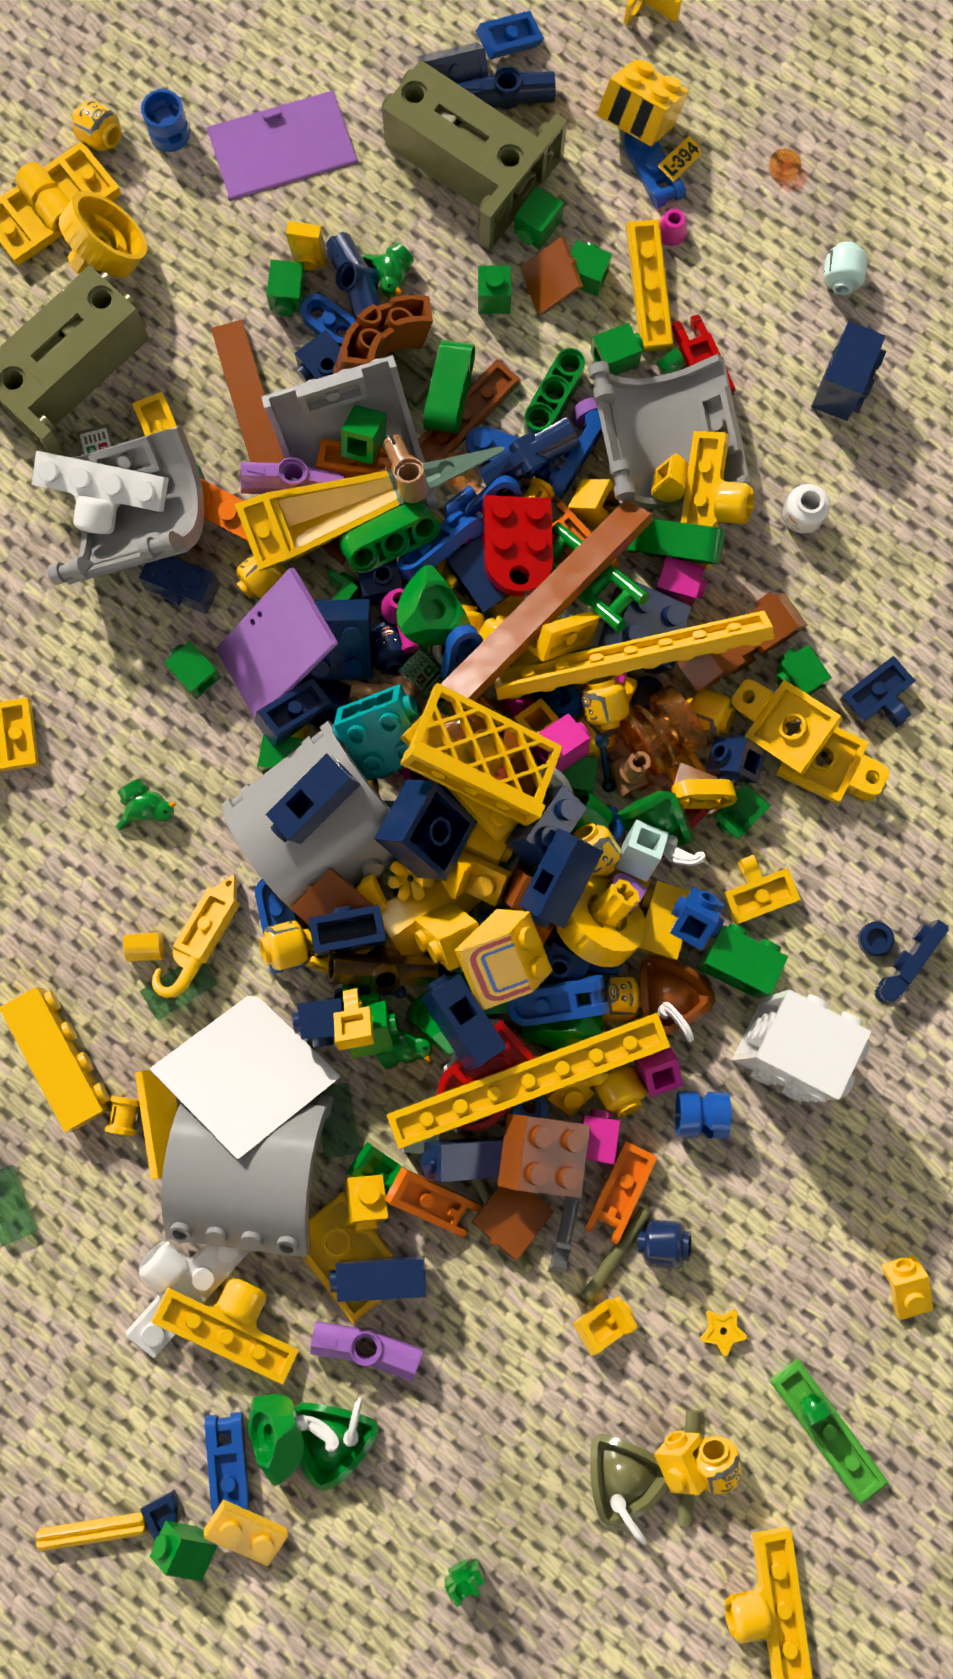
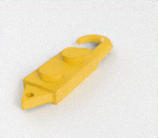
[152,875,240,999]

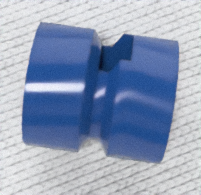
[141,89,190,152]
[675,1091,731,1139]

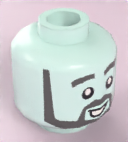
[823,242,868,295]

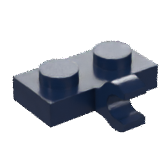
[839,655,916,728]

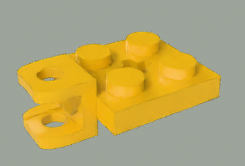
[731,679,843,775]
[776,727,890,805]

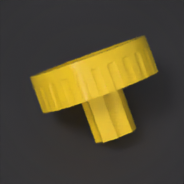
[59,191,147,278]
[555,876,647,967]

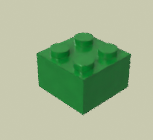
[695,923,789,999]

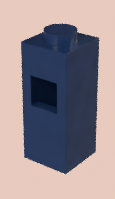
[265,753,361,844]
[519,828,604,928]
[420,974,507,1071]
[421,1137,504,1182]
[330,1255,426,1302]

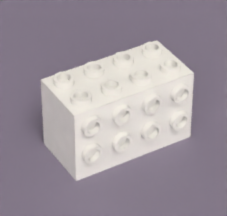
[732,989,872,1103]

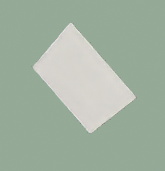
[150,996,340,1159]

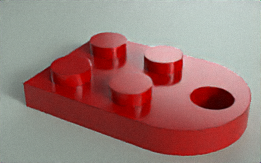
[483,495,553,596]
[437,1019,536,1131]

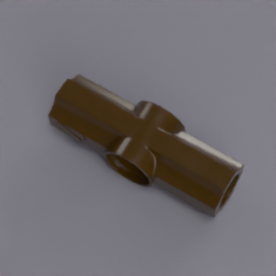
[328,946,439,994]

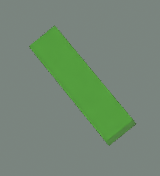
[769,1359,889,1506]

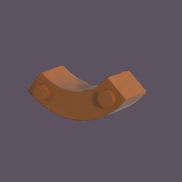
[333,295,433,374]
[676,592,808,692]

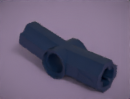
[458,66,556,110]
[325,232,381,319]
[480,417,581,492]

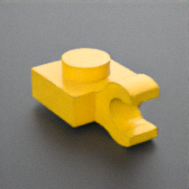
[334,988,374,1051]
[545,1072,609,1117]

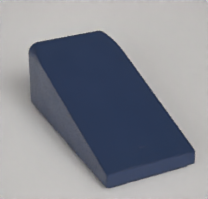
[254,678,333,747]

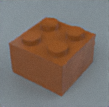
[497,1113,590,1198]

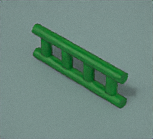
[550,522,650,632]

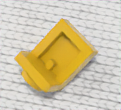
[344,1175,388,1233]
[882,1255,934,1320]
[572,1296,638,1355]
[654,1431,707,1495]

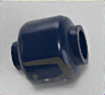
[638,1220,692,1269]

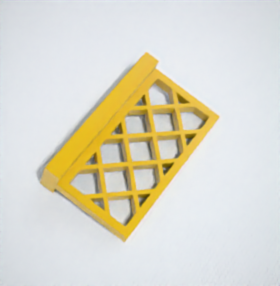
[400,683,563,826]

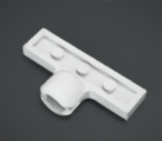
[32,451,169,534]
[126,1241,250,1358]

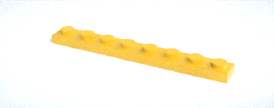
[494,611,774,700]
[386,1013,670,1149]

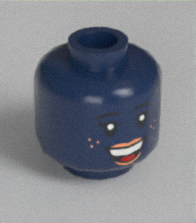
[371,622,414,675]

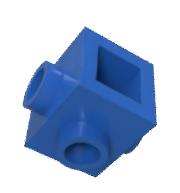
[670,887,725,950]

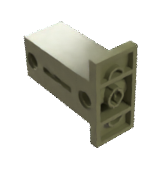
[381,60,567,251]
[0,265,149,457]

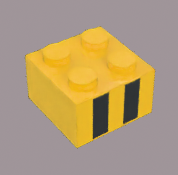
[596,59,690,146]

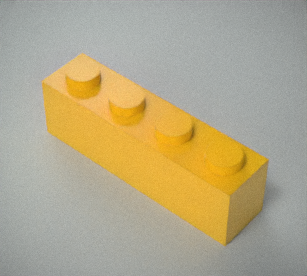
[0,986,110,1133]

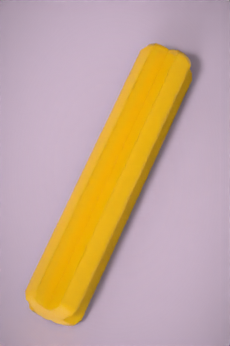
[36,1512,147,1551]

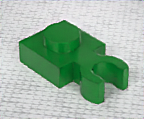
[445,1559,485,1607]

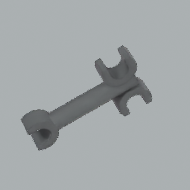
[548,1180,586,1276]

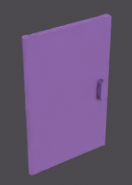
[206,90,359,201]
[215,568,338,718]

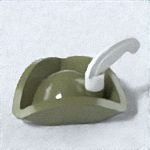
[590,1434,668,1546]

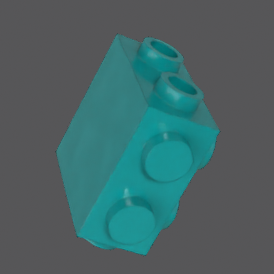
[332,684,419,781]

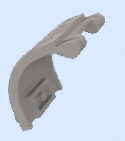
[588,354,751,509]
[261,355,438,508]
[47,425,205,585]
[221,721,398,909]
[161,1095,333,1257]

